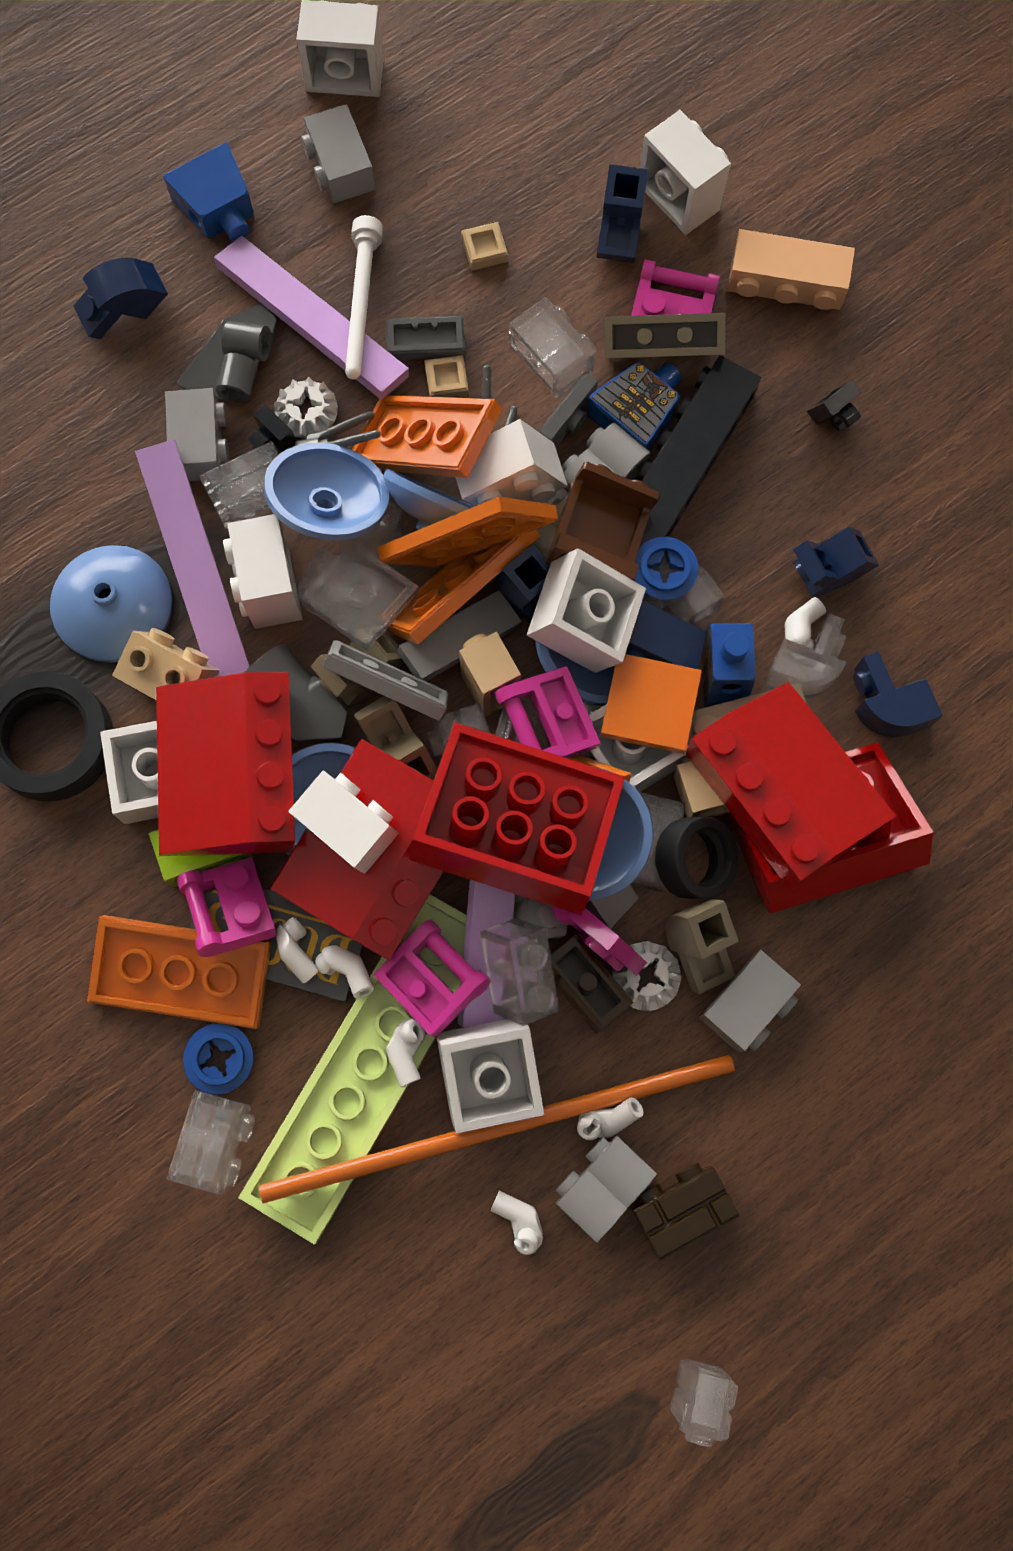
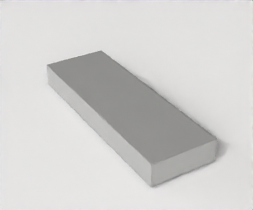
[397,590,522,681]
[323,640,448,721]

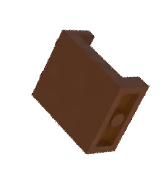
[545,462,660,580]

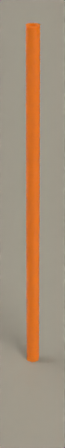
[259,1055,735,1204]

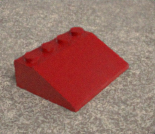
[156,672,295,857]
[686,681,897,892]
[410,722,625,915]
[269,739,443,961]
[729,742,934,914]

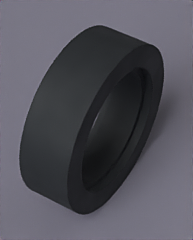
[0,671,113,801]

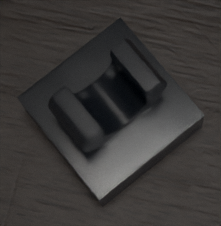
[807,380,861,431]
[248,404,296,460]

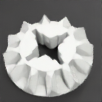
[274,376,338,438]
[612,941,682,1011]

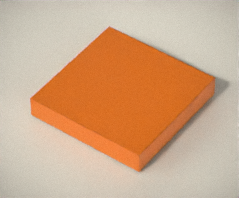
[600,654,702,754]

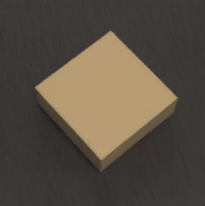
[461,222,508,271]
[424,355,469,398]

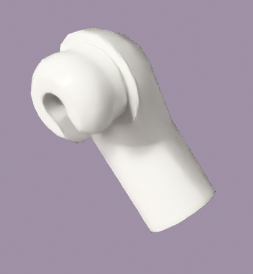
[785,597,826,656]
[276,918,319,983]
[315,945,374,999]
[386,1019,426,1087]
[577,1097,643,1140]
[490,1191,543,1255]

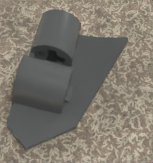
[177,303,278,403]
[245,644,348,742]

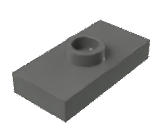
[386,316,465,360]
[539,373,598,449]

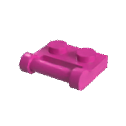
[631,259,720,316]
[495,666,601,758]
[177,857,277,957]
[552,906,647,976]
[373,920,491,1038]

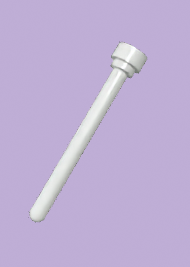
[345,215,383,380]

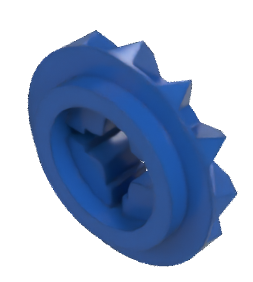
[634,537,698,603]
[183,1023,255,1095]

